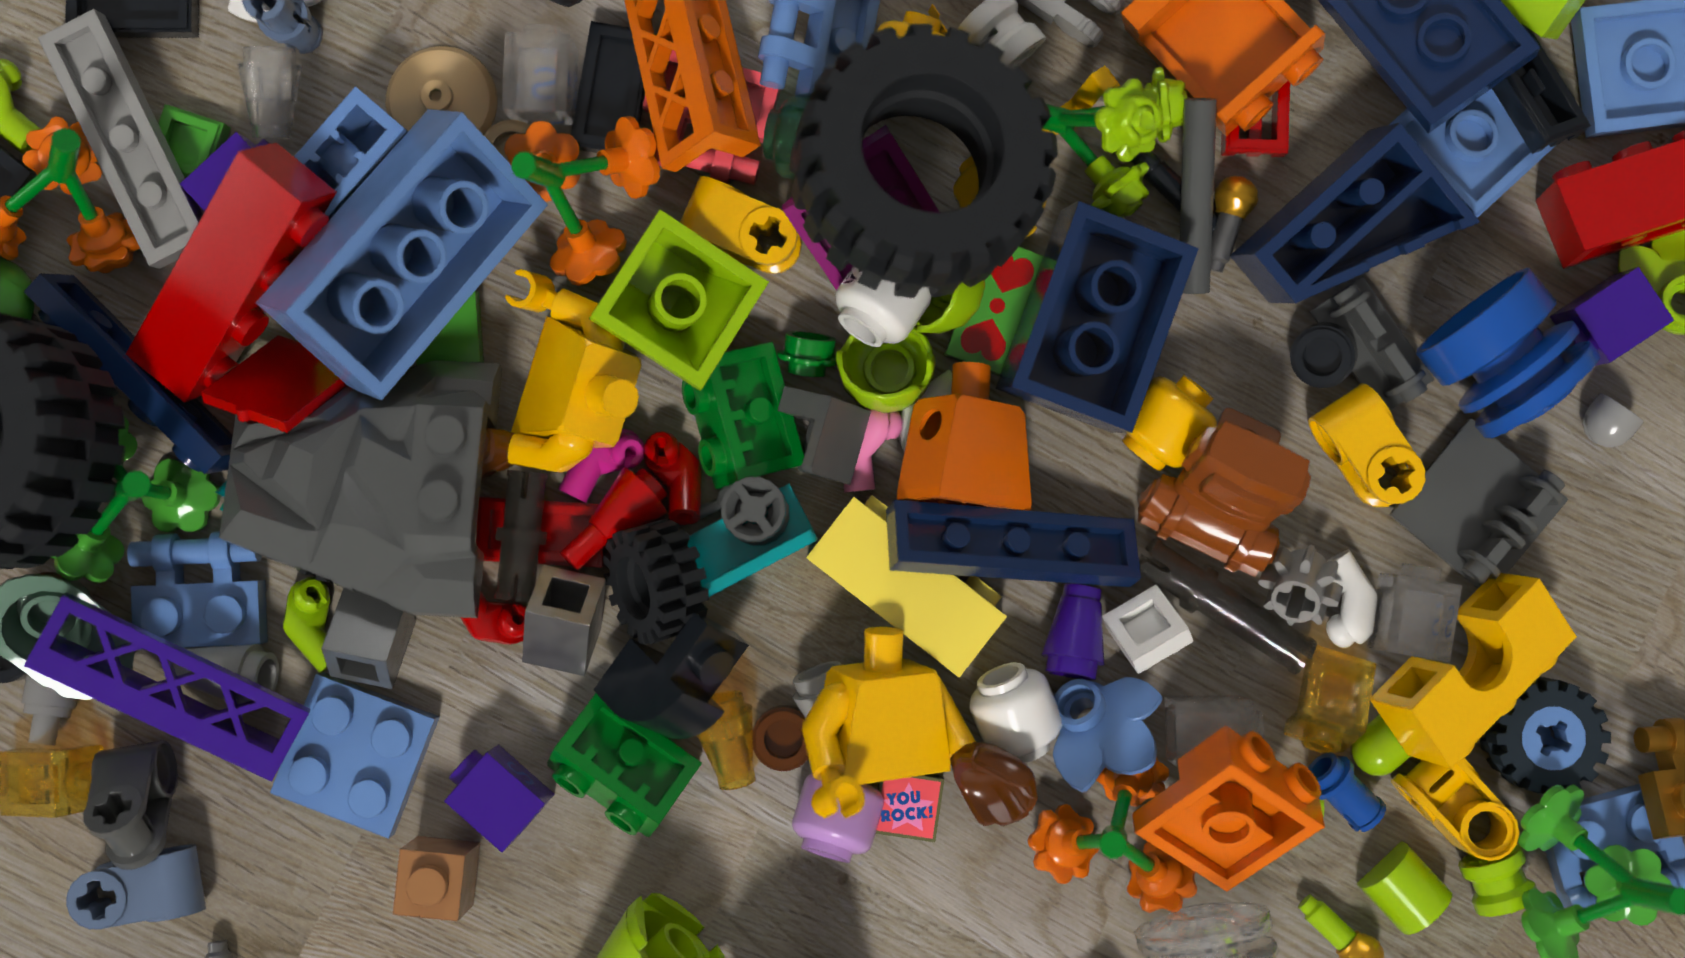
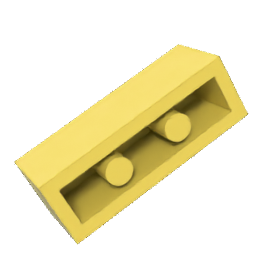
[806,495,1007,678]

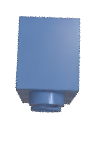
[294,86,408,221]

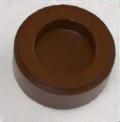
[752,705,809,771]

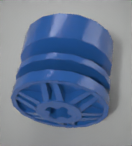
[1416,267,1600,438]

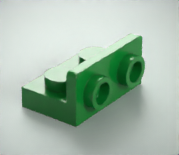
[682,342,804,489]
[547,693,702,837]

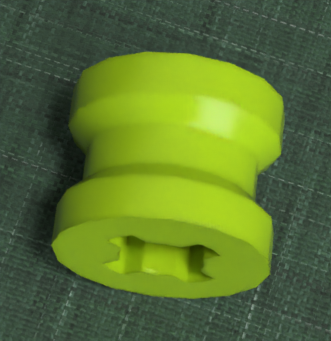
[1458,844,1537,917]

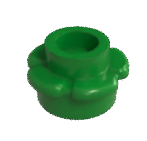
[777,331,837,377]

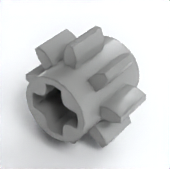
[1258,545,1343,626]

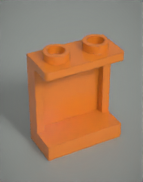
[1121,0,1326,136]

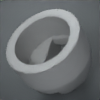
[1583,393,1644,447]

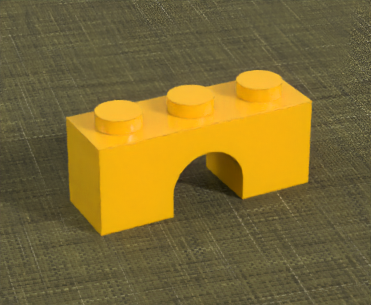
[1369,573,1577,768]

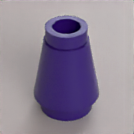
[1041,584,1105,680]

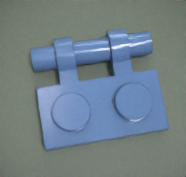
[758,0,880,100]
[127,531,268,650]

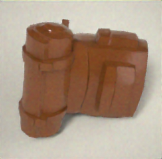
[1138,408,1311,577]

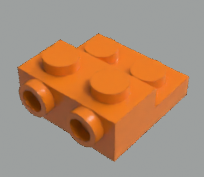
[1132,725,1325,892]

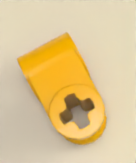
[680,176,802,274]
[1308,383,1425,507]
[1391,758,1519,861]

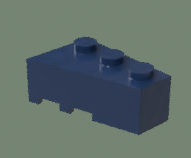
[1230,123,1480,304]

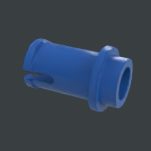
[1308,752,1386,832]

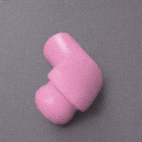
[844,408,902,493]

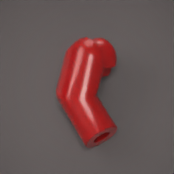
[644,431,702,525]
[460,591,527,645]

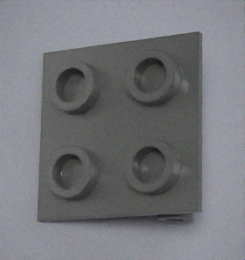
[1389,418,1568,589]

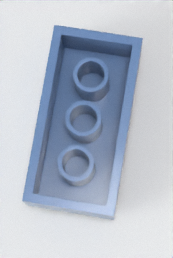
[256,109,548,401]

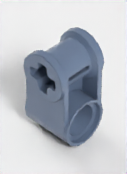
[66,844,206,930]

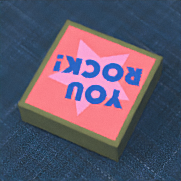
[875,774,945,842]

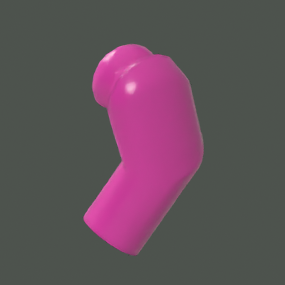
[558,429,645,503]

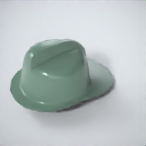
[0,572,135,700]

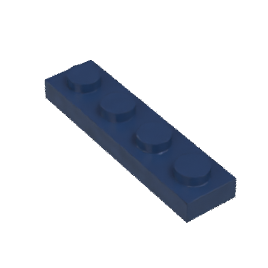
[24,273,233,474]
[886,500,1141,587]

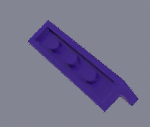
[24,592,310,782]

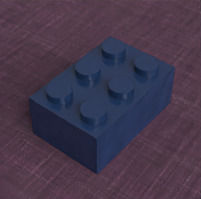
[995,201,1199,433]

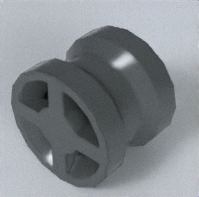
[721,477,790,546]

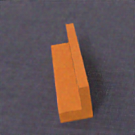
[624,0,761,172]

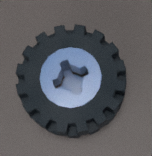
[1479,677,1611,794]

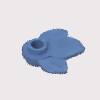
[1053,677,1163,792]

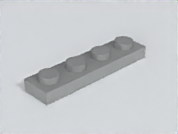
[38,9,203,269]

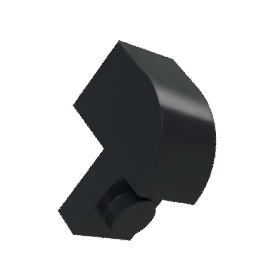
[593,612,749,739]

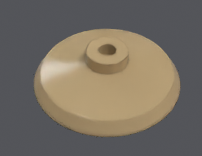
[386,46,497,135]

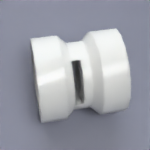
[958,0,1046,71]

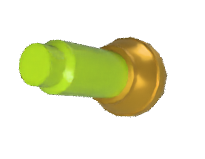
[1298,894,1385,958]

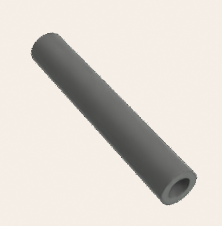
[1180,98,1217,294]

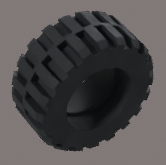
[789,24,1058,298]
[0,313,126,569]

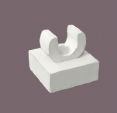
[1102,584,1194,674]

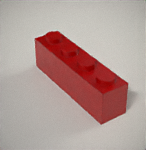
[1536,130,1685,269]
[126,142,337,403]

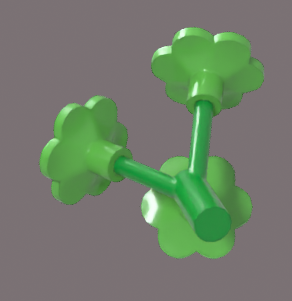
[51,416,221,583]
[1518,785,1685,958]

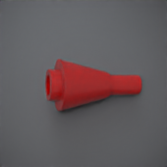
[560,467,667,571]

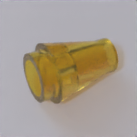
[697,690,756,790]

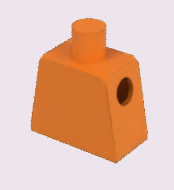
[896,362,1032,511]

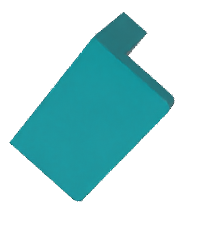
[687,484,819,597]

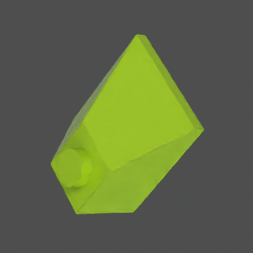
[589,210,769,391]

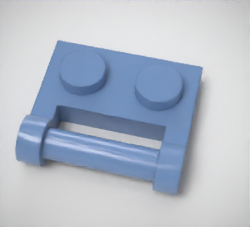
[1545,784,1685,908]

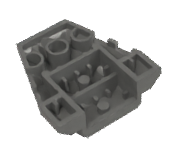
[219,360,502,618]

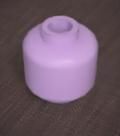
[792,773,884,863]

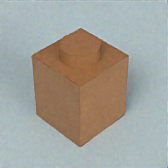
[393,836,480,921]

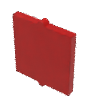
[201,335,346,433]

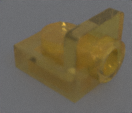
[1283,644,1377,753]
[0,744,104,818]

